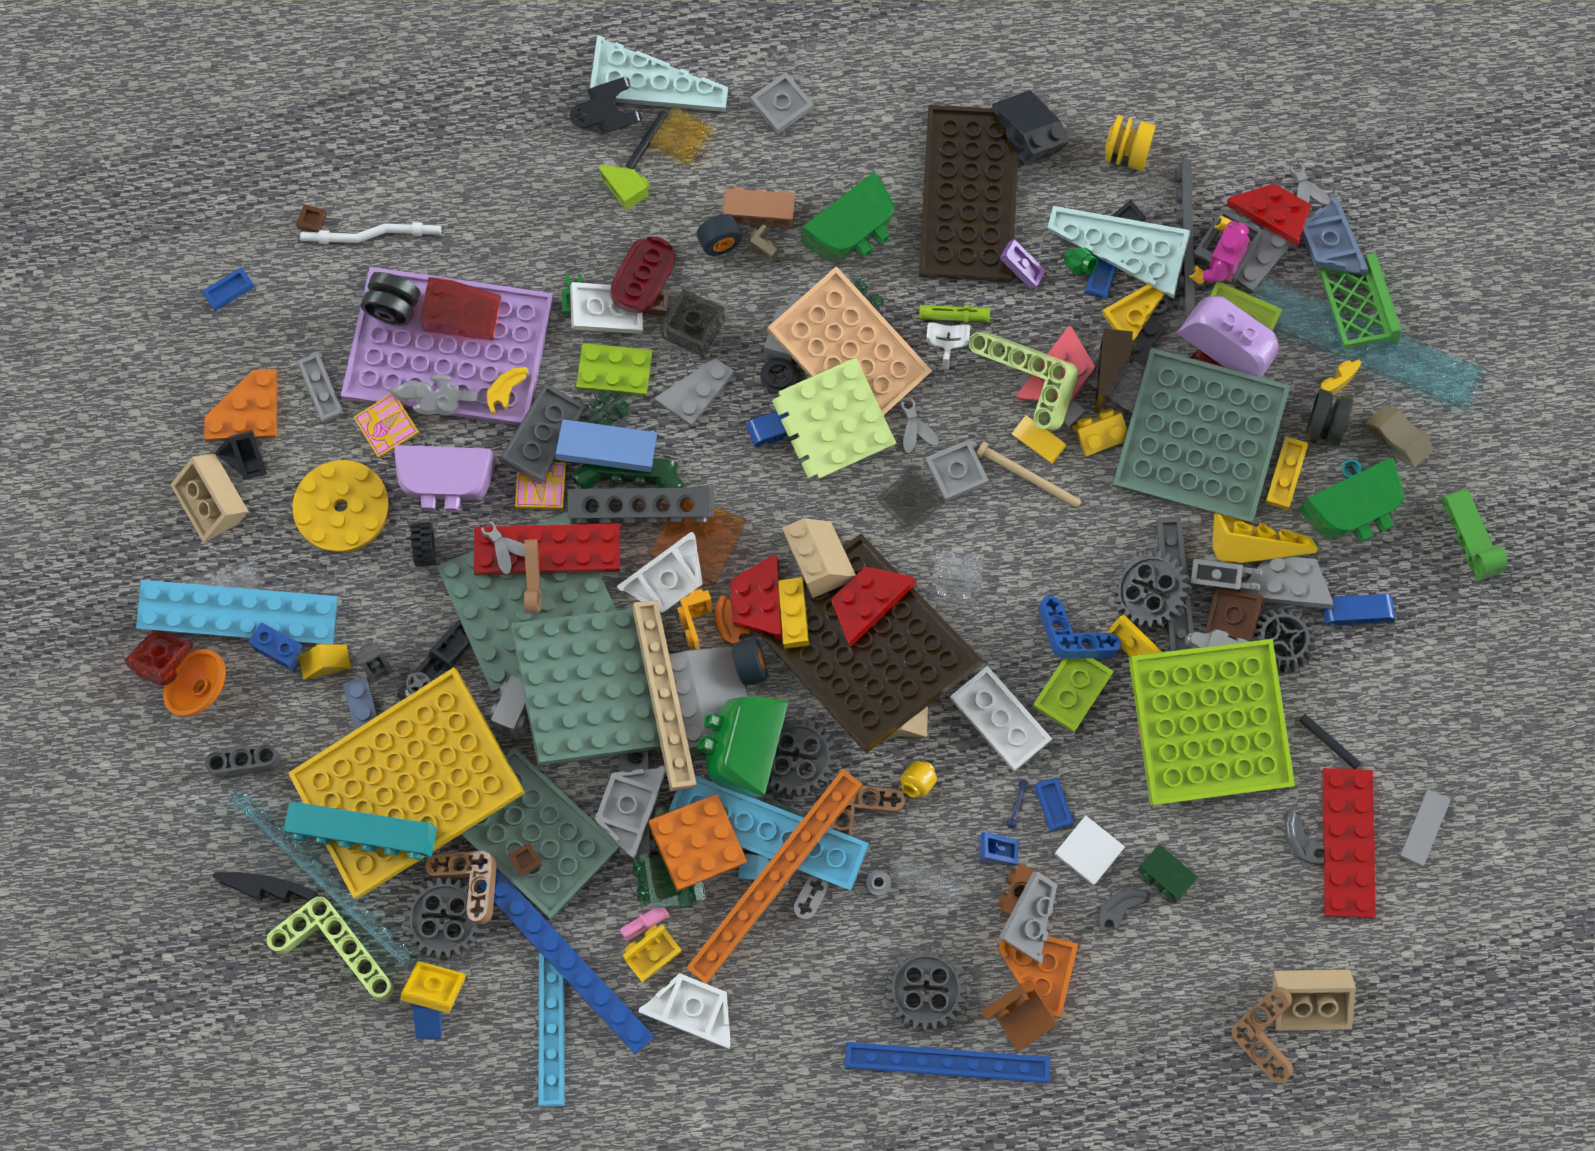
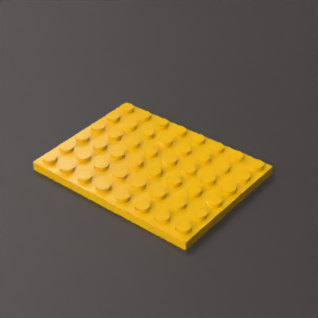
[288,667,525,900]

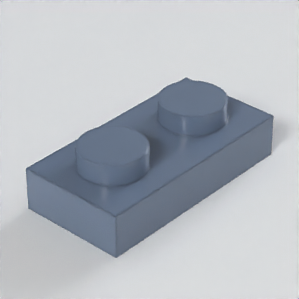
[343,677,378,730]

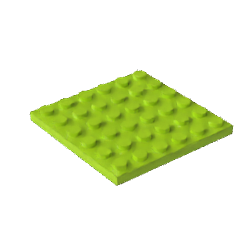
[1128,639,1295,805]

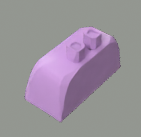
[1177,296,1279,377]
[395,445,496,512]

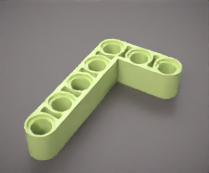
[969,332,1078,430]
[267,897,394,1001]

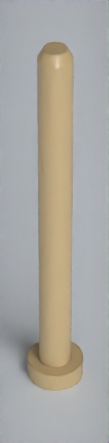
[976,441,1081,507]

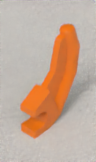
[715,595,750,645]

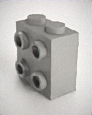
[490,675,530,741]

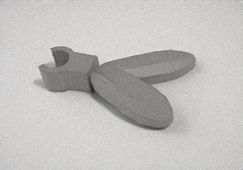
[1289,162,1331,205]
[901,399,939,454]
[481,521,525,575]

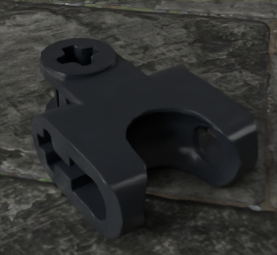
[570,77,642,134]

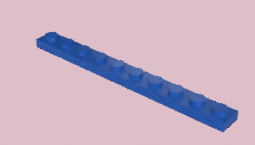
[477,859,654,1055]

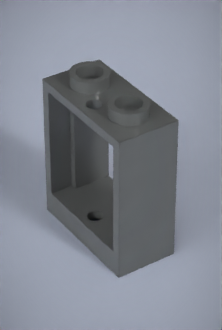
[1193,209,1263,285]

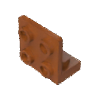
[981,981,1058,1051]

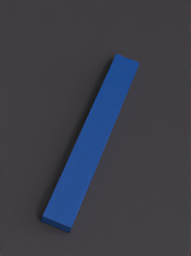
[845,1042,1050,1084]

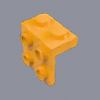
[677,590,713,650]

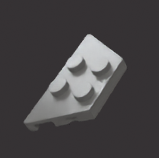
[1240,557,1333,609]
[595,766,666,859]

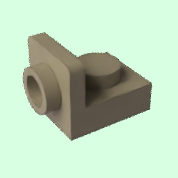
[749,224,778,265]

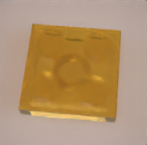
[650,106,713,166]

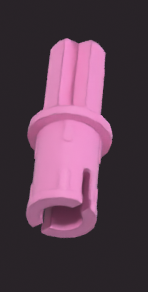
[620,903,670,941]

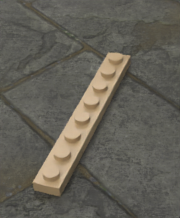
[632,600,697,791]

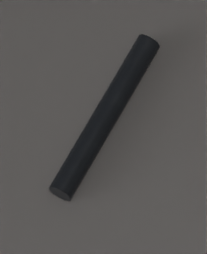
[625,111,669,170]
[1299,714,1362,769]

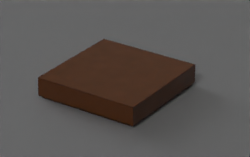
[1204,586,1264,642]

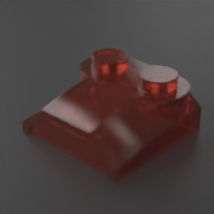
[124,630,194,685]

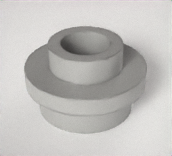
[866,871,891,896]

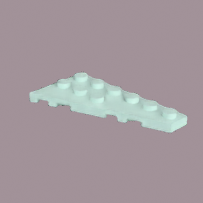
[589,35,728,112]
[1048,206,1190,298]

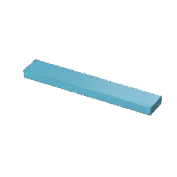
[538,953,565,1107]

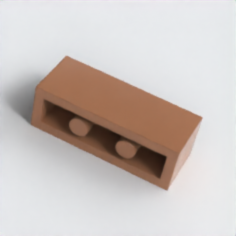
[723,187,795,228]

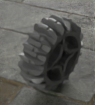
[1253,607,1317,673]

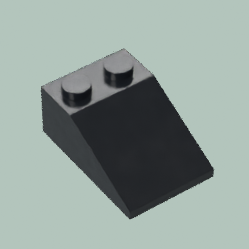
[991,90,1070,166]

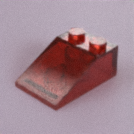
[420,277,502,341]

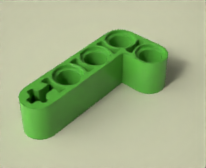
[1441,488,1508,581]

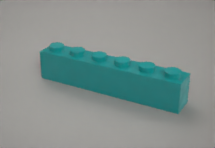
[283,801,438,860]

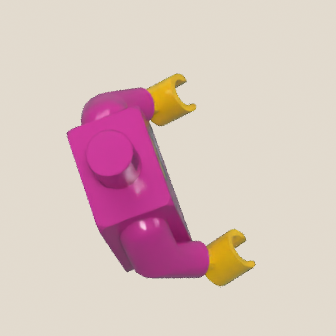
[1189,216,1251,285]

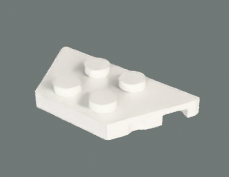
[617,532,703,613]
[638,973,731,1049]

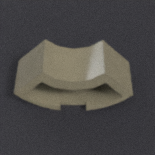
[1364,405,1434,468]

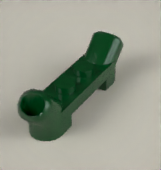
[572,458,684,489]

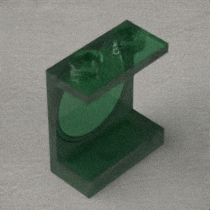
[632,853,706,909]

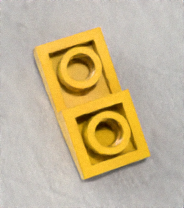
[1317,359,1361,395]
[1012,415,1066,464]

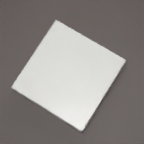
[1054,816,1125,886]

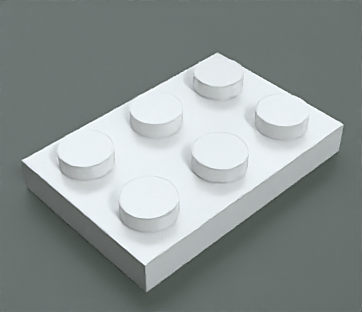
[570,282,643,334]

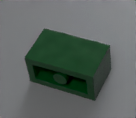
[1137,844,1198,903]

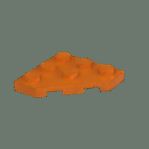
[204,369,277,442]
[998,925,1078,1019]

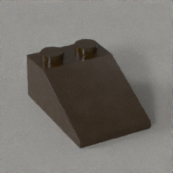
[1094,329,1137,413]

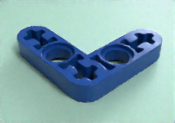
[1038,596,1121,659]

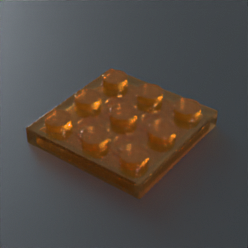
[650,499,746,585]

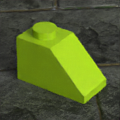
[599,165,649,210]

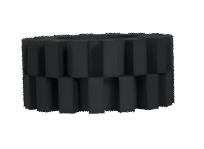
[410,522,436,567]

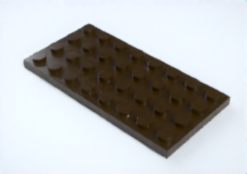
[919,105,1018,282]

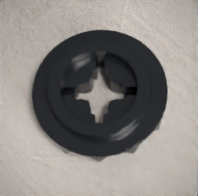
[760,358,798,394]

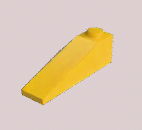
[1212,513,1318,563]

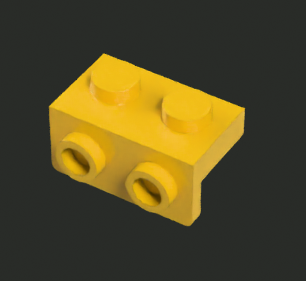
[1072,409,1127,456]
[622,924,682,983]

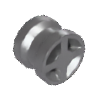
[405,672,431,697]

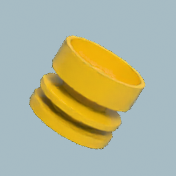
[1105,114,1156,172]

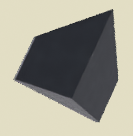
[214,430,267,480]

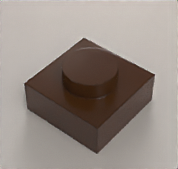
[296,204,327,232]
[643,291,669,316]
[508,842,543,878]

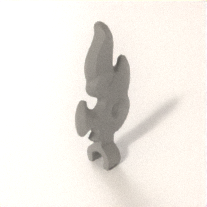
[389,374,478,416]

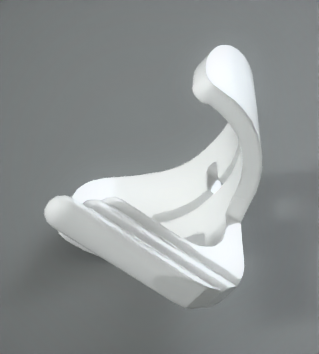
[927,322,970,370]

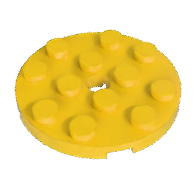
[292,460,389,553]

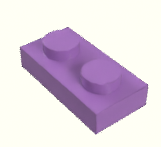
[1000,239,1046,289]

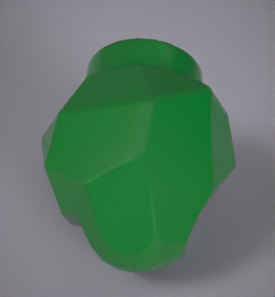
[1063,247,1097,275]

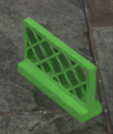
[1319,253,1401,349]

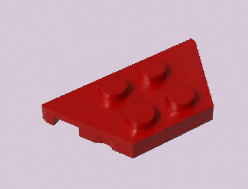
[1227,183,1310,246]
[730,554,783,639]
[831,566,917,647]

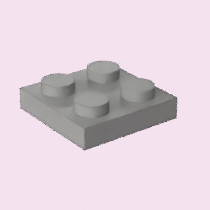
[750,72,814,134]
[925,440,989,502]

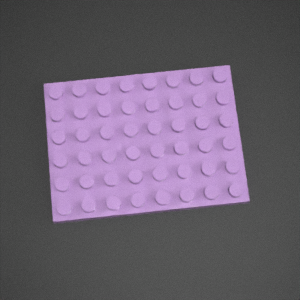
[341,267,554,425]

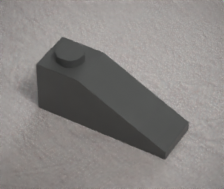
[356,642,394,684]

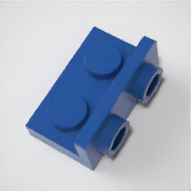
[248,623,302,673]

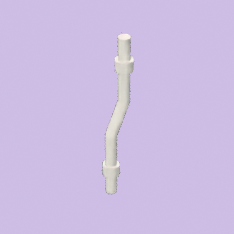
[300,222,441,244]

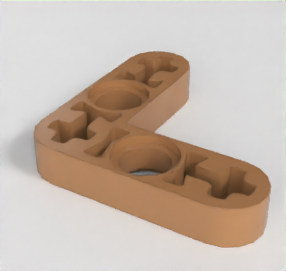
[524,539,541,614]
[830,786,905,836]
[425,851,497,925]
[1231,987,1293,1083]

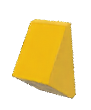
[299,644,352,680]

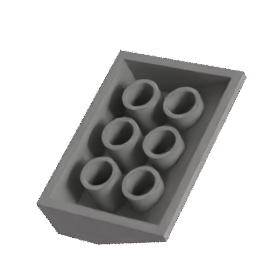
[669,647,747,755]

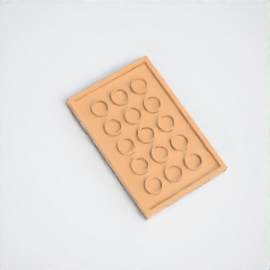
[767,266,932,415]

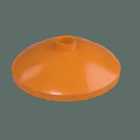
[163,649,226,718]

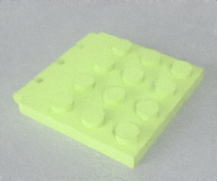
[772,357,896,479]

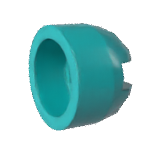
[1342,459,1361,478]

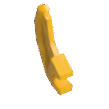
[487,367,529,415]

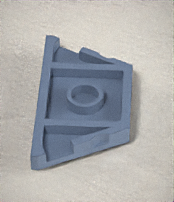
[1301,197,1368,275]

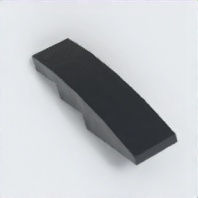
[397,619,471,701]
[212,872,319,903]

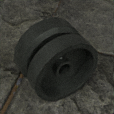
[360,272,421,326]
[1305,389,1353,448]

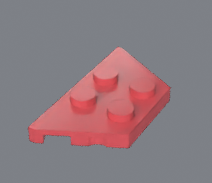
[1016,326,1096,407]

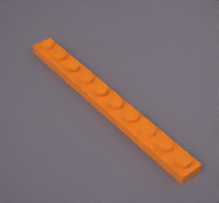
[686,769,863,984]

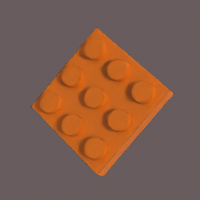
[648,794,747,892]

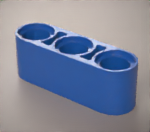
[746,411,797,448]
[1323,594,1395,626]

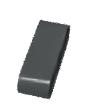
[205,744,280,778]

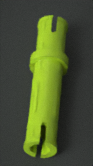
[919,305,990,323]

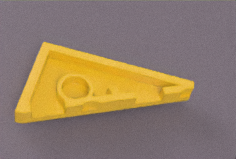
[1103,284,1165,340]

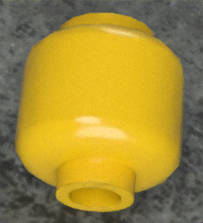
[900,761,937,798]

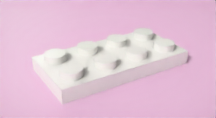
[950,666,1052,772]

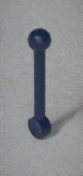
[1007,779,1028,829]

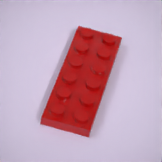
[474,523,620,575]
[1322,768,1376,919]

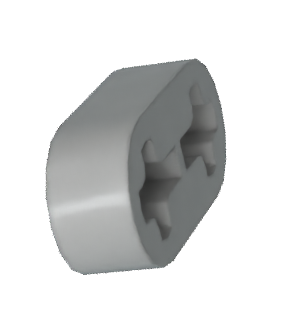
[794,876,828,921]

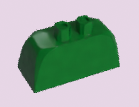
[800,171,894,263]
[1298,457,1404,543]
[697,697,788,798]

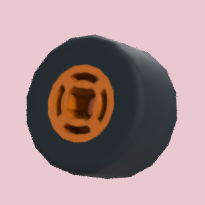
[696,214,742,256]
[732,638,768,686]

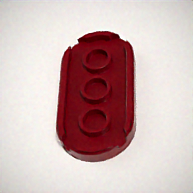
[610,236,676,313]

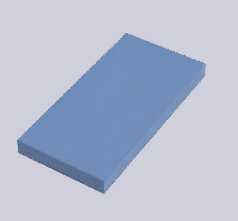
[556,419,657,472]

